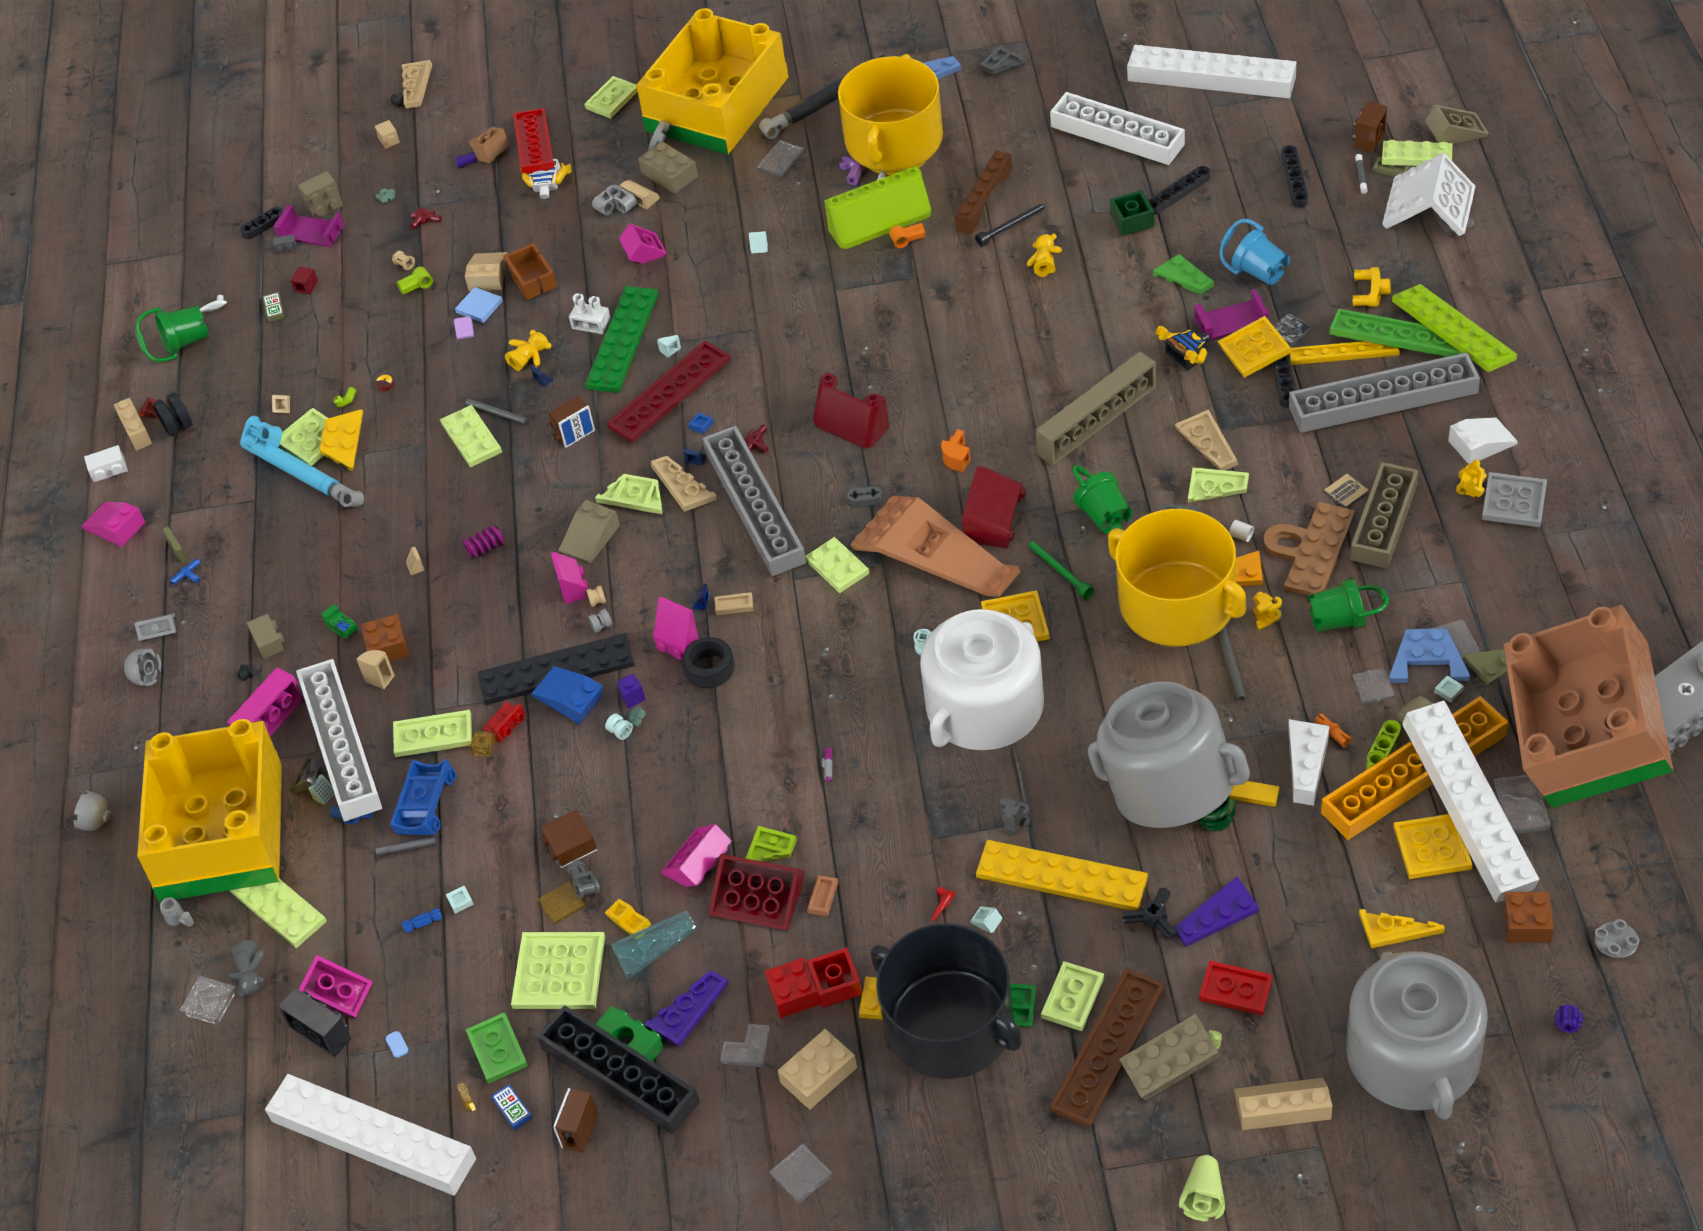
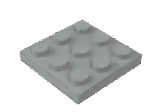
[1482,472,1547,527]

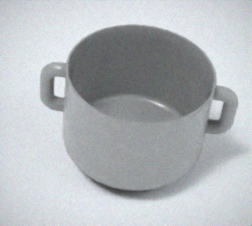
[1088,681,1250,828]
[1346,951,1488,1120]

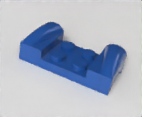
[390,759,456,835]

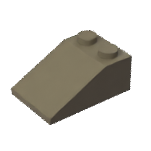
[1425,105,1489,144]
[559,500,620,564]

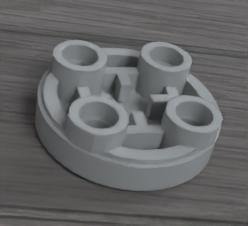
[648,120,670,150]

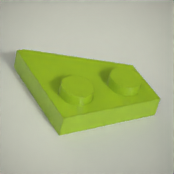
[746,826,797,862]

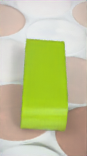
[1366,720,1401,770]

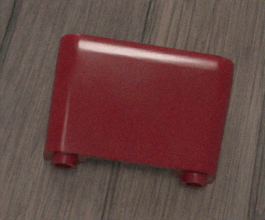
[813,372,890,448]
[962,466,1026,548]

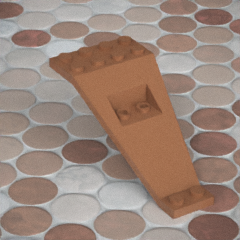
[850,496,1021,597]

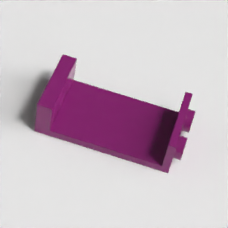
[273,205,344,247]
[1194,289,1269,341]

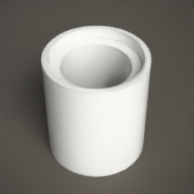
[1229,520,1254,542]

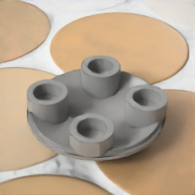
[1594,919,1639,958]

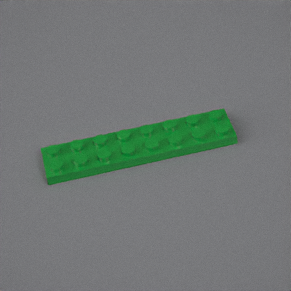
[585,286,659,393]

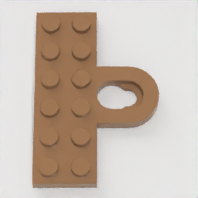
[1263,502,1355,596]

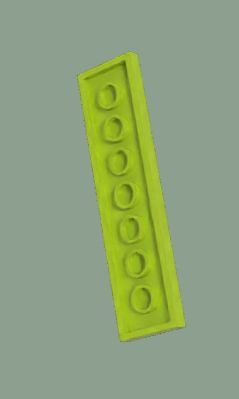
[1392,284,1517,372]

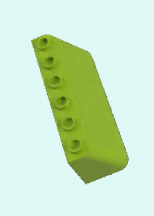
[824,165,931,249]

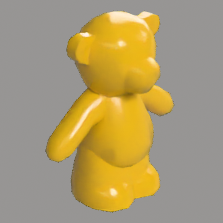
[1027,233,1062,277]
[505,330,552,371]

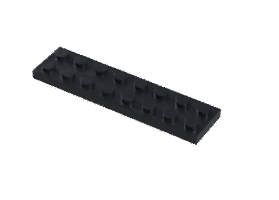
[478,633,635,705]

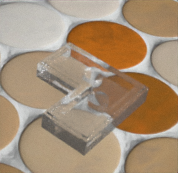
[720,1024,770,1067]

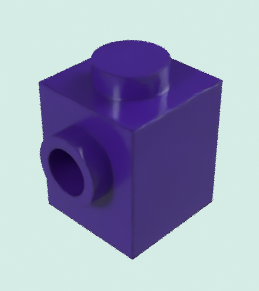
[616,673,646,709]

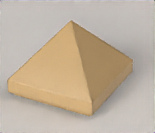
[272,395,290,413]

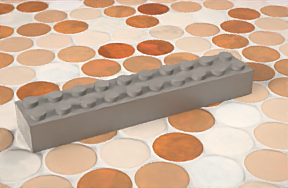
[1289,353,1480,433]
[702,426,806,576]

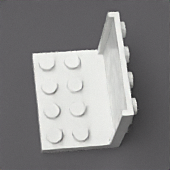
[1382,153,1475,236]

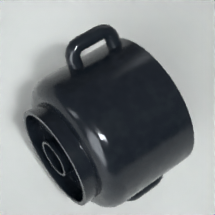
[871,923,1022,1079]

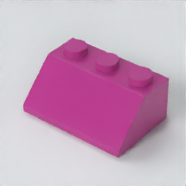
[661,824,731,887]

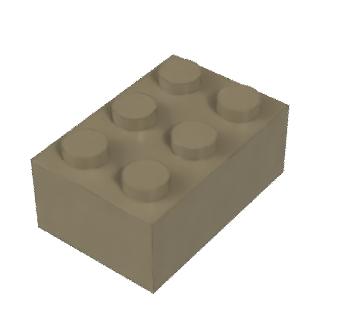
[638,141,698,194]

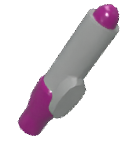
[822,747,833,782]

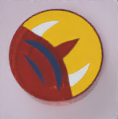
[375,375,394,391]

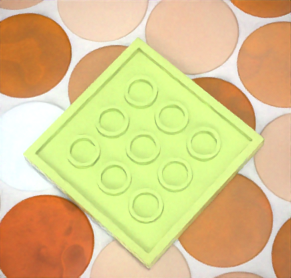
[511,932,605,1009]

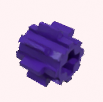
[1555,1004,1583,1033]

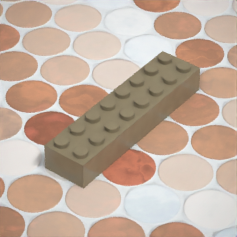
[1035,352,1156,466]

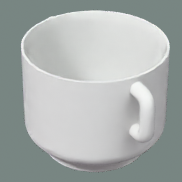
[920,609,1044,750]

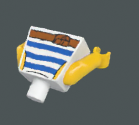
[520,159,571,199]

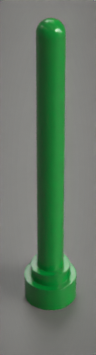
[1029,541,1095,600]

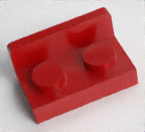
[482,702,526,743]

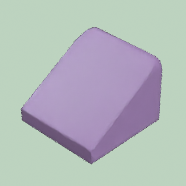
[454,316,474,340]

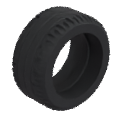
[682,637,735,688]

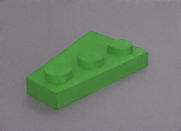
[1153,254,1214,295]

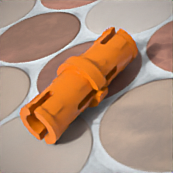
[1314,713,1352,748]

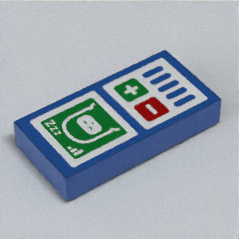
[491,1085,532,1130]

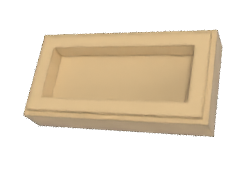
[714,592,754,616]

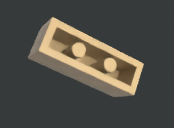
[113,398,152,451]

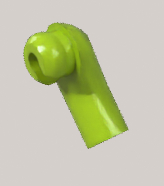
[333,387,356,408]

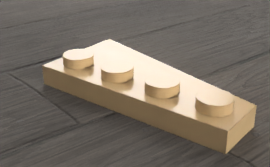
[402,60,432,109]
[1175,410,1238,470]
[651,456,717,512]

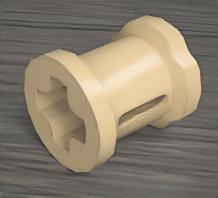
[392,250,415,270]

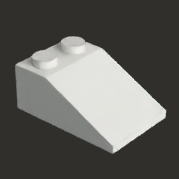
[1448,418,1518,464]

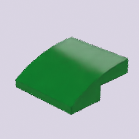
[1010,984,1036,1027]

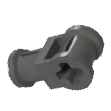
[567,860,600,899]

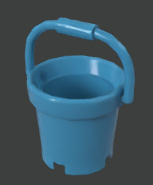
[1219,219,1290,285]

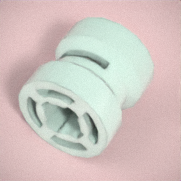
[913,629,932,655]
[605,713,633,740]

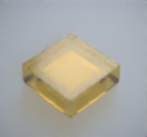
[457,1082,476,1112]

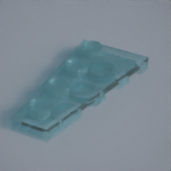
[611,910,696,980]

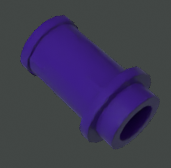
[455,152,477,168]

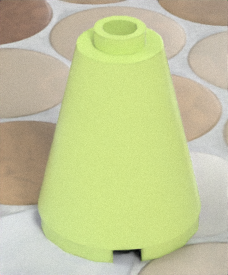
[1179,1155,1225,1221]

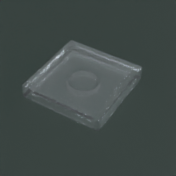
[769,1144,832,1204]

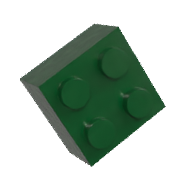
[1110,190,1154,236]

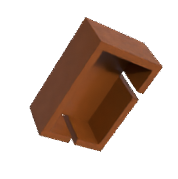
[503,243,558,300]

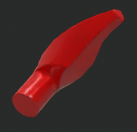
[931,886,955,922]

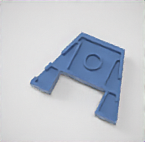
[1389,628,1470,683]

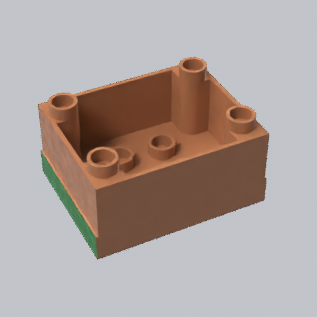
[1503,605,1674,808]

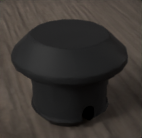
[391,93,404,107]
[237,664,254,681]

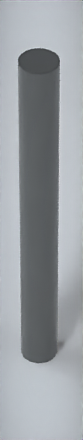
[465,398,528,425]

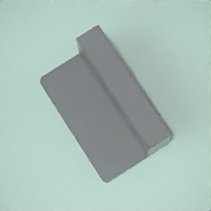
[134,613,177,641]

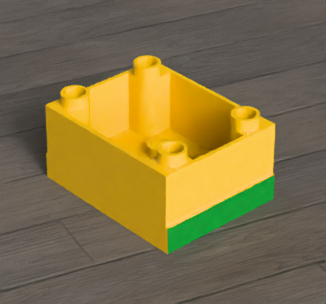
[636,8,788,155]
[137,719,282,902]

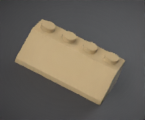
[1234,1078,1332,1130]

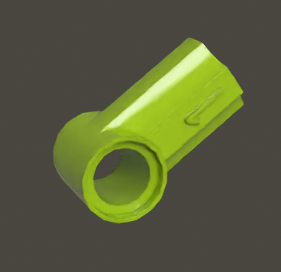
[396,267,433,295]

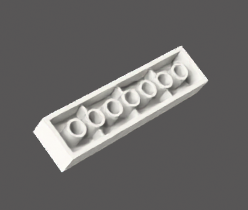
[1050,92,1185,165]

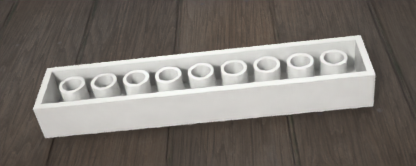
[1127,45,1296,98]
[296,659,382,821]
[1402,701,1539,903]
[265,1074,476,1196]

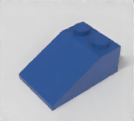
[532,666,603,725]

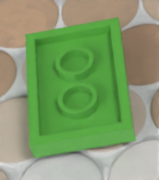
[466,1012,528,1084]

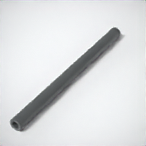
[1218,626,1246,701]

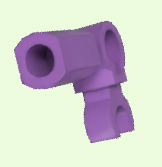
[839,157,867,185]

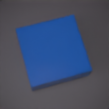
[688,412,714,434]

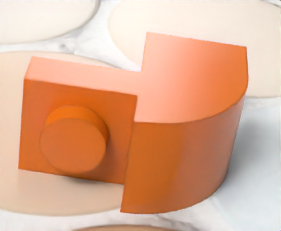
[941,429,971,473]

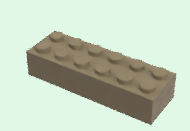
[1350,462,1419,569]

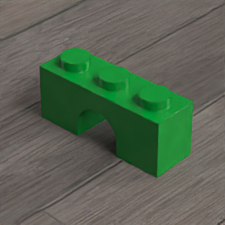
[595,1006,663,1061]

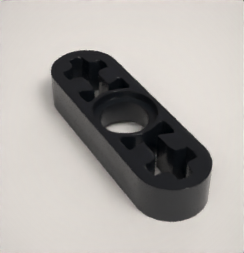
[240,207,283,239]

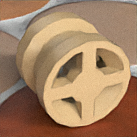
[586,585,606,607]

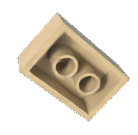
[777,1029,857,1110]

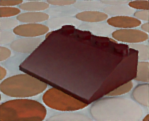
[708,854,805,931]

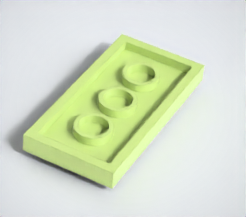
[1382,140,1453,166]
[440,405,502,468]
[393,710,473,757]

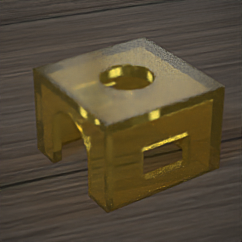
[470,731,497,756]

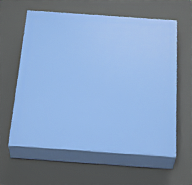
[455,287,503,323]

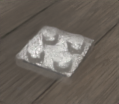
[180,976,237,1025]

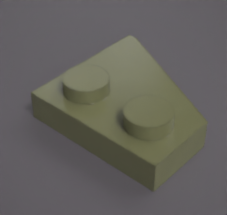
[1463,649,1508,686]

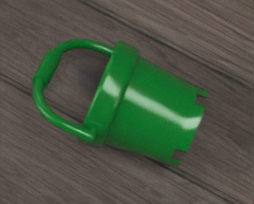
[135,306,208,362]
[1071,465,1133,534]
[1307,577,1390,633]

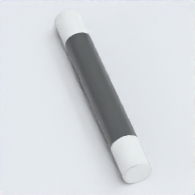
[1355,154,1368,194]

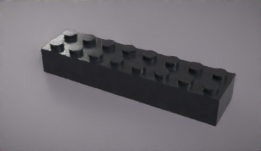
[537,1005,700,1135]

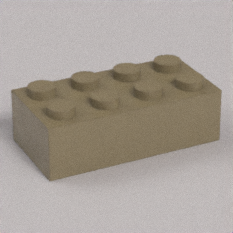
[1119,1014,1221,1101]

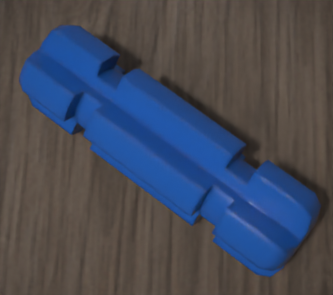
[402,908,442,933]

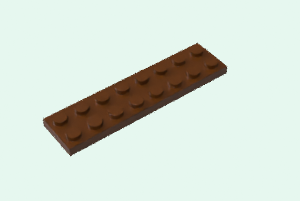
[1050,968,1165,1128]

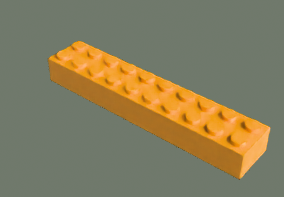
[1321,696,1508,840]

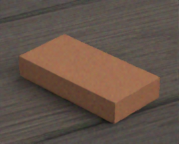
[807,875,839,917]

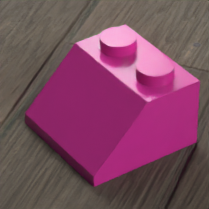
[619,223,667,264]
[551,552,588,604]

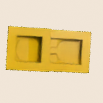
[605,899,651,939]

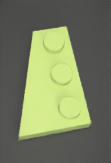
[1188,468,1249,503]

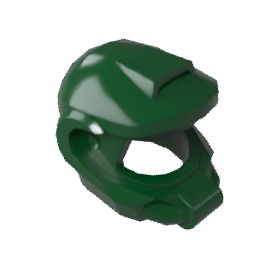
[1199,796,1236,832]

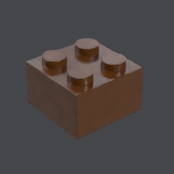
[1353,101,1388,153]

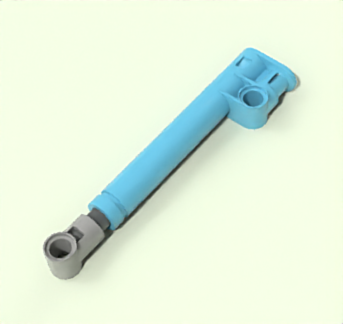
[240,416,364,507]

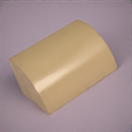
[620,180,660,210]
[356,650,395,689]

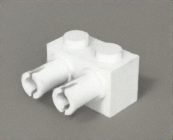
[569,293,611,334]

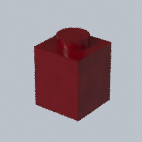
[290,267,318,295]

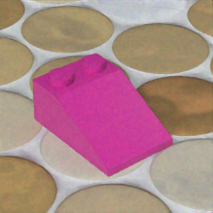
[81,502,145,547]
[653,596,699,660]
[299,955,373,1019]

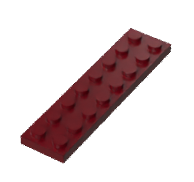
[606,340,731,444]

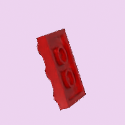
[1199,960,1273,1016]

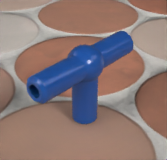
[170,558,201,585]

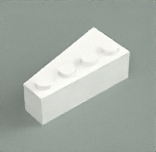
[1288,719,1329,806]

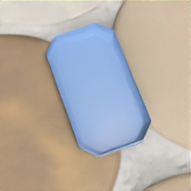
[385,1031,409,1058]

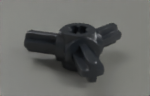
[1122,888,1177,939]

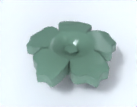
[376,188,396,203]
[627,706,646,727]

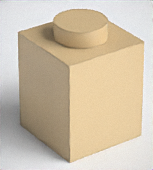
[375,120,400,149]

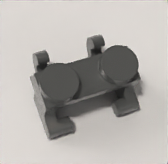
[1000,798,1030,836]

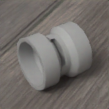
[588,609,613,633]

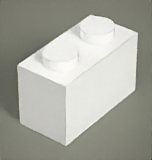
[84,445,128,482]

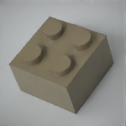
[298,171,343,218]

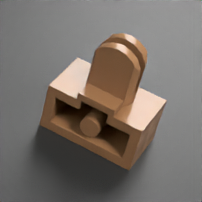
[469,127,510,163]

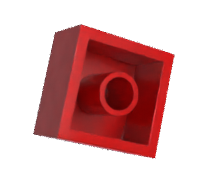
[807,947,862,1008]
[764,957,820,1018]

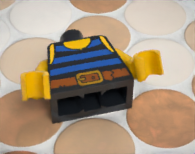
[1155,326,1210,371]

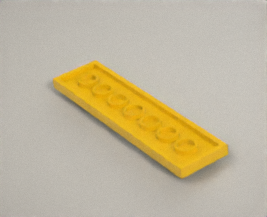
[976,840,1148,911]

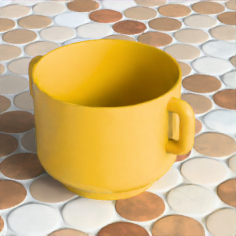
[838,54,943,175]
[1108,509,1246,647]

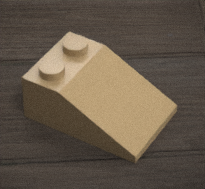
[465,252,508,291]

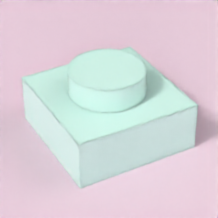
[1434,676,1464,703]
[446,886,474,914]

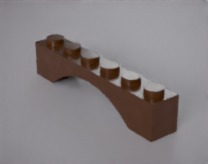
[955,150,1012,235]

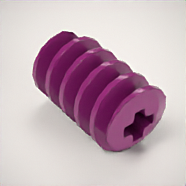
[462,524,505,558]

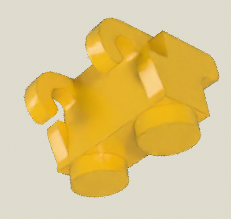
[1456,459,1487,497]
[1253,592,1282,630]

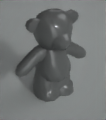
[228,940,265,997]

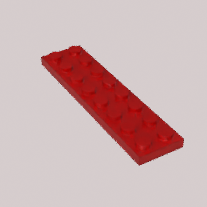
[513,108,554,174]

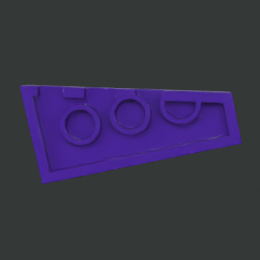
[1175,876,1259,947]
[644,970,729,1048]

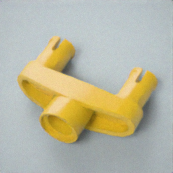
[1353,267,1391,307]

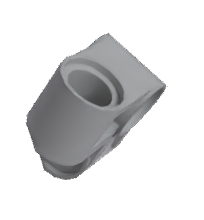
[592,185,637,216]

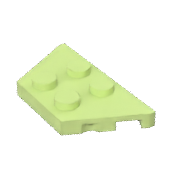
[595,474,663,514]

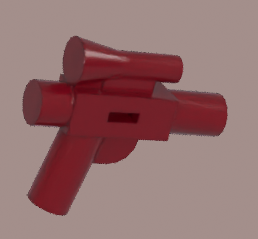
[410,207,442,229]
[744,424,768,453]

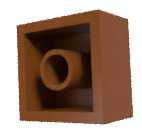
[361,614,409,661]
[1503,892,1554,943]

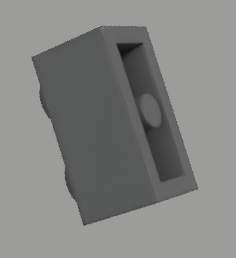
[273,235,296,252]

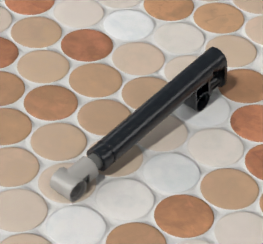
[759,54,886,139]

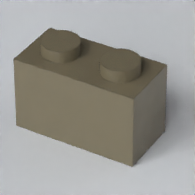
[247,613,285,659]

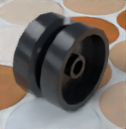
[152,392,193,437]

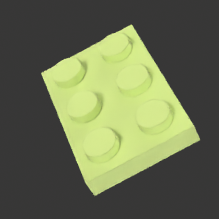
[584,76,638,119]
[805,537,869,593]
[1041,961,1104,1031]

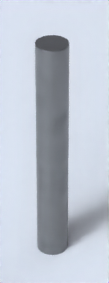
[375,837,437,856]

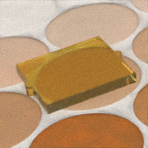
[538,881,585,924]

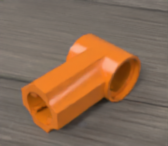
[889,223,926,248]

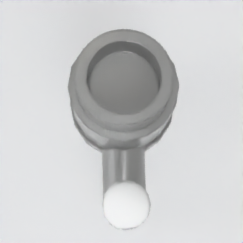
[160,897,194,927]

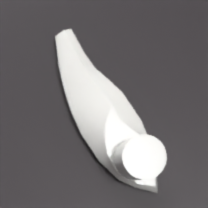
[200,295,227,313]

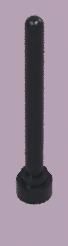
[975,204,1044,247]

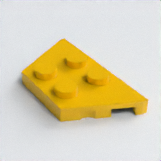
[320,409,363,471]

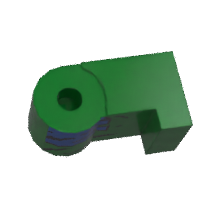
[321,604,358,639]

